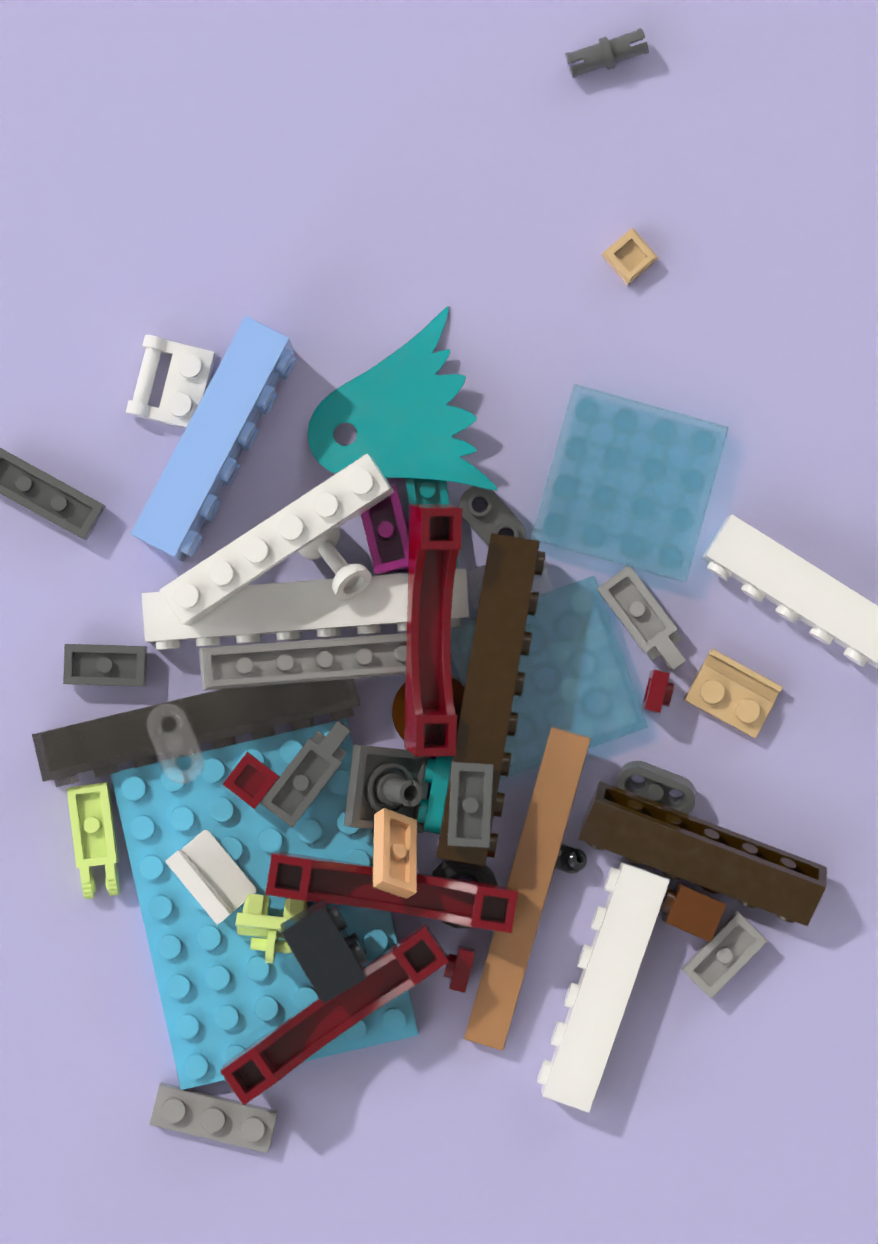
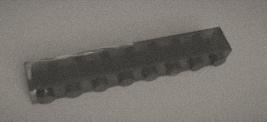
[32,679,361,787]

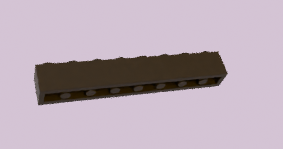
[436,533,546,866]

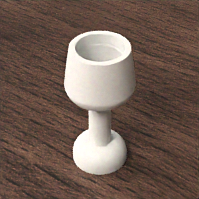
[298,527,371,600]

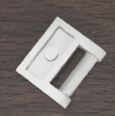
[125,335,216,428]

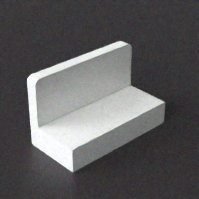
[165,829,257,925]

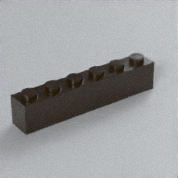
[578,781,827,926]

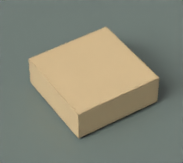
[601,228,658,286]

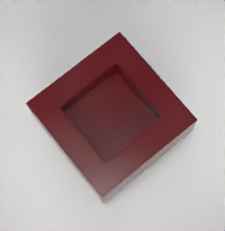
[641,669,674,713]
[222,752,280,809]
[443,945,475,993]

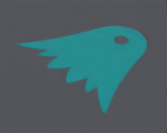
[307,306,498,491]

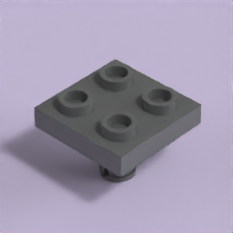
[344,744,432,833]

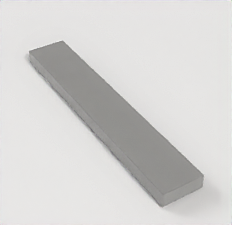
[199,633,407,691]

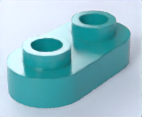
[417,756,453,835]

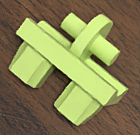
[236,894,307,964]

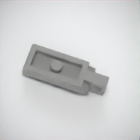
[596,565,686,671]

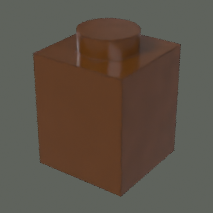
[659,882,727,942]

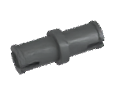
[565,28,649,78]

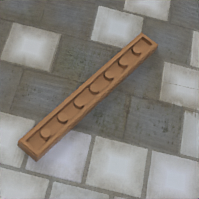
[464,727,591,1051]

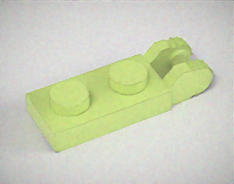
[67,782,120,899]

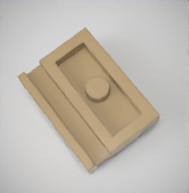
[683,649,783,738]

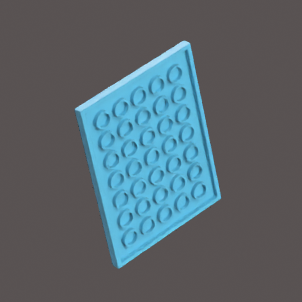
[110,719,419,1090]

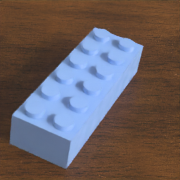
[131,315,296,562]

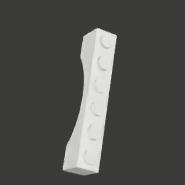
[159,454,394,626]

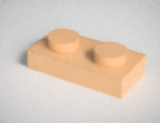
[373,808,417,899]

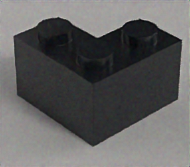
[280,899,369,1004]

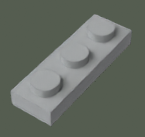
[149,1082,278,1153]

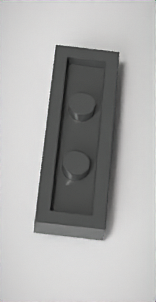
[0,448,106,541]

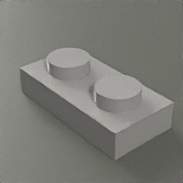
[681,911,768,999]

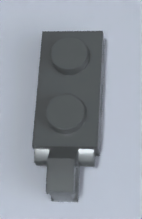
[261,720,352,828]

